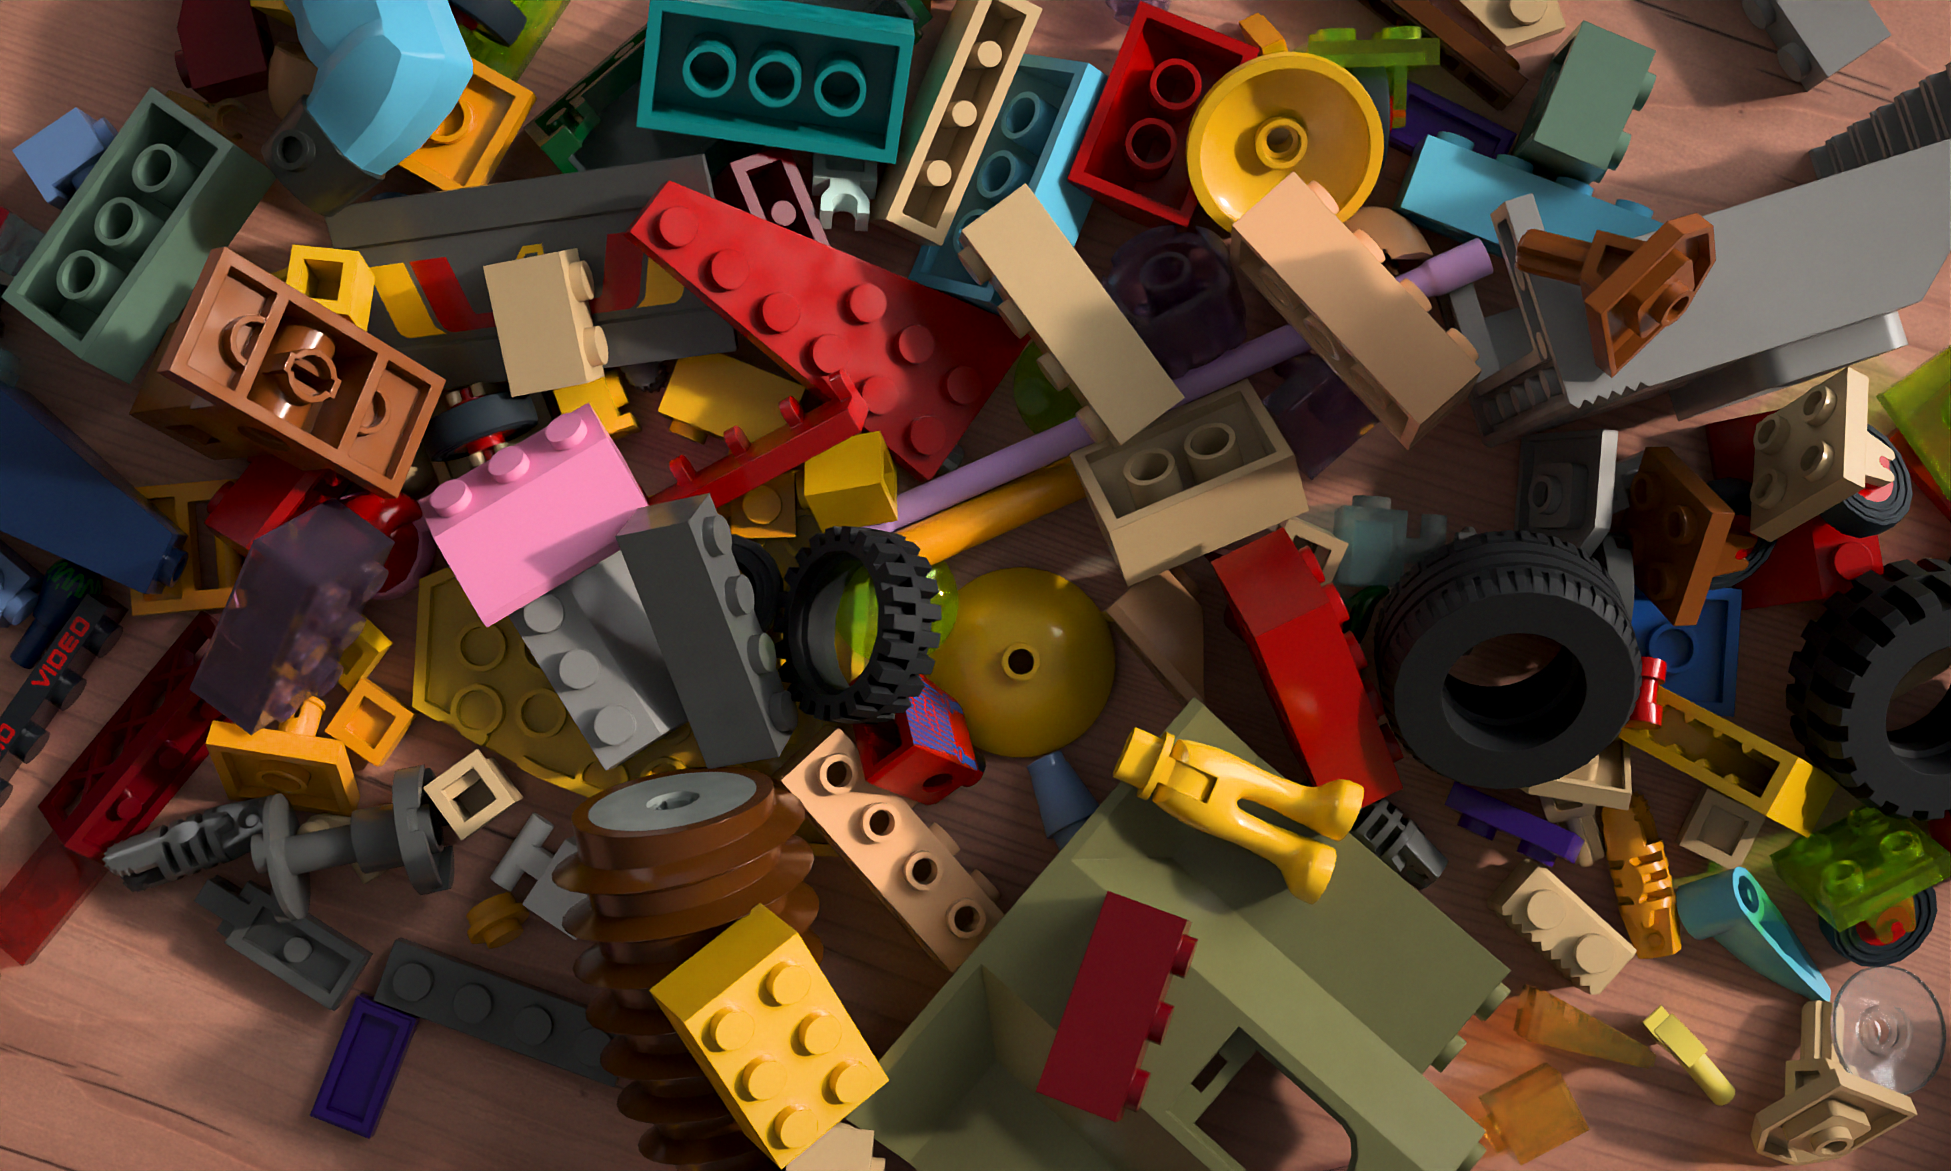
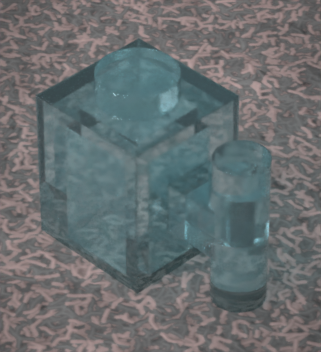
[1332,495,1447,590]

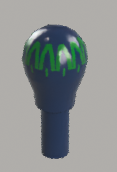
[10,558,103,669]

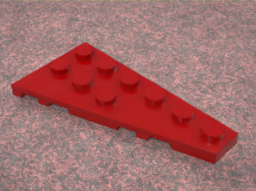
[623,180,1031,482]

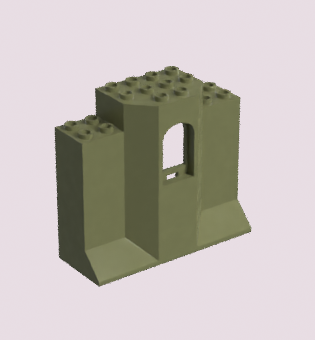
[845,697,1511,1171]

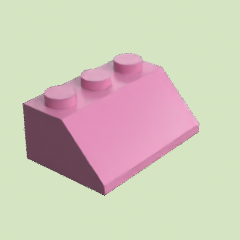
[418,402,649,627]

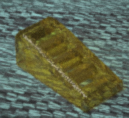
[1513,984,1656,1069]

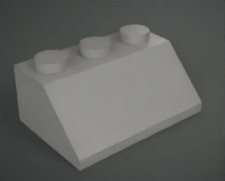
[508,550,689,771]

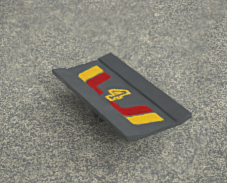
[324,154,739,389]

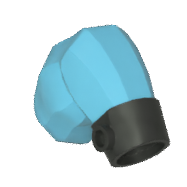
[261,0,473,217]

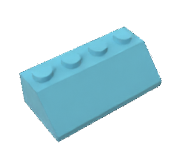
[908,54,1108,317]

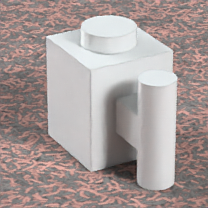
[490,813,587,940]

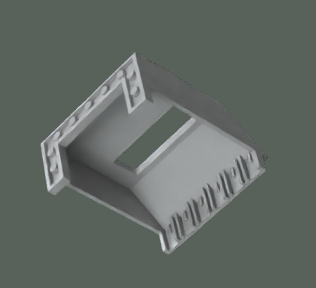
[1435,62,1951,448]

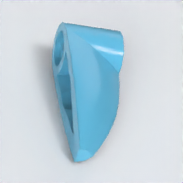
[1676,866,1831,1002]

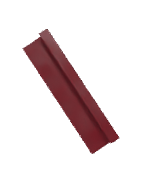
[37,611,276,866]

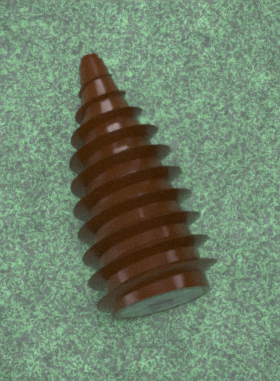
[552,766,824,1171]

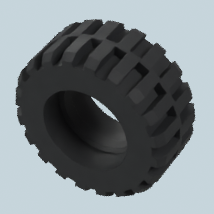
[1786,558,1951,821]

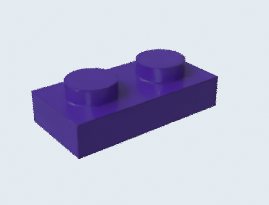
[1444,781,1585,867]

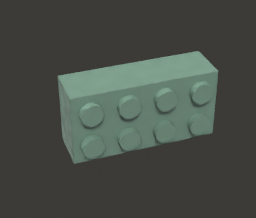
[1,86,276,385]

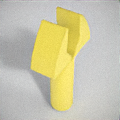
[1642,1005,1735,1106]

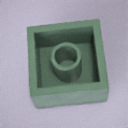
[1511,20,1656,185]

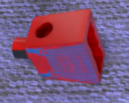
[849,674,986,806]

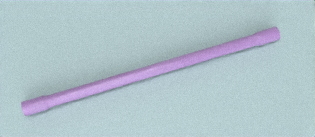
[863,238,1493,533]

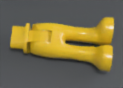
[1113,727,1364,904]

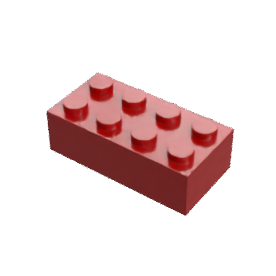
[1211,527,1404,809]

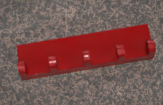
[637,369,869,508]

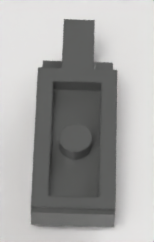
[194,875,373,1011]

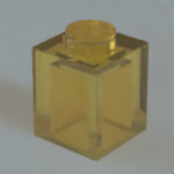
[1478,1062,1590,1165]

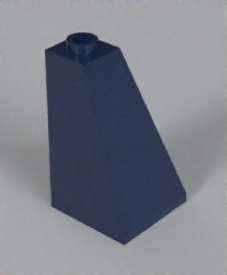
[0,382,189,594]

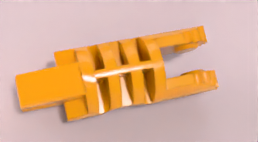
[1600,791,1682,959]

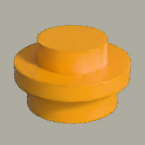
[466,892,530,949]

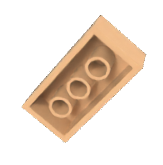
[1230,171,1482,450]

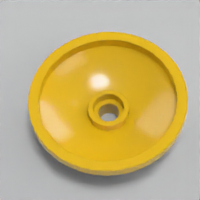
[1186,52,1384,233]
[926,567,1115,757]

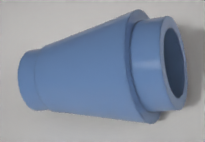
[1027,751,1100,851]

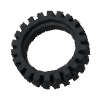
[773,526,942,724]

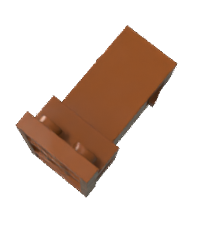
[129,246,446,499]

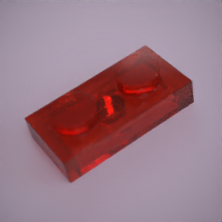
[0,830,109,966]

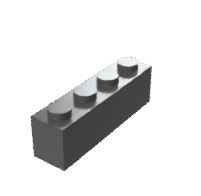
[615,493,798,769]

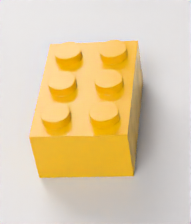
[649,903,889,1170]

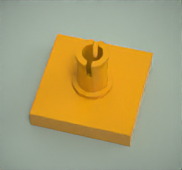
[396,57,537,191]
[205,692,361,817]

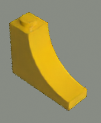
[1617,685,1838,838]

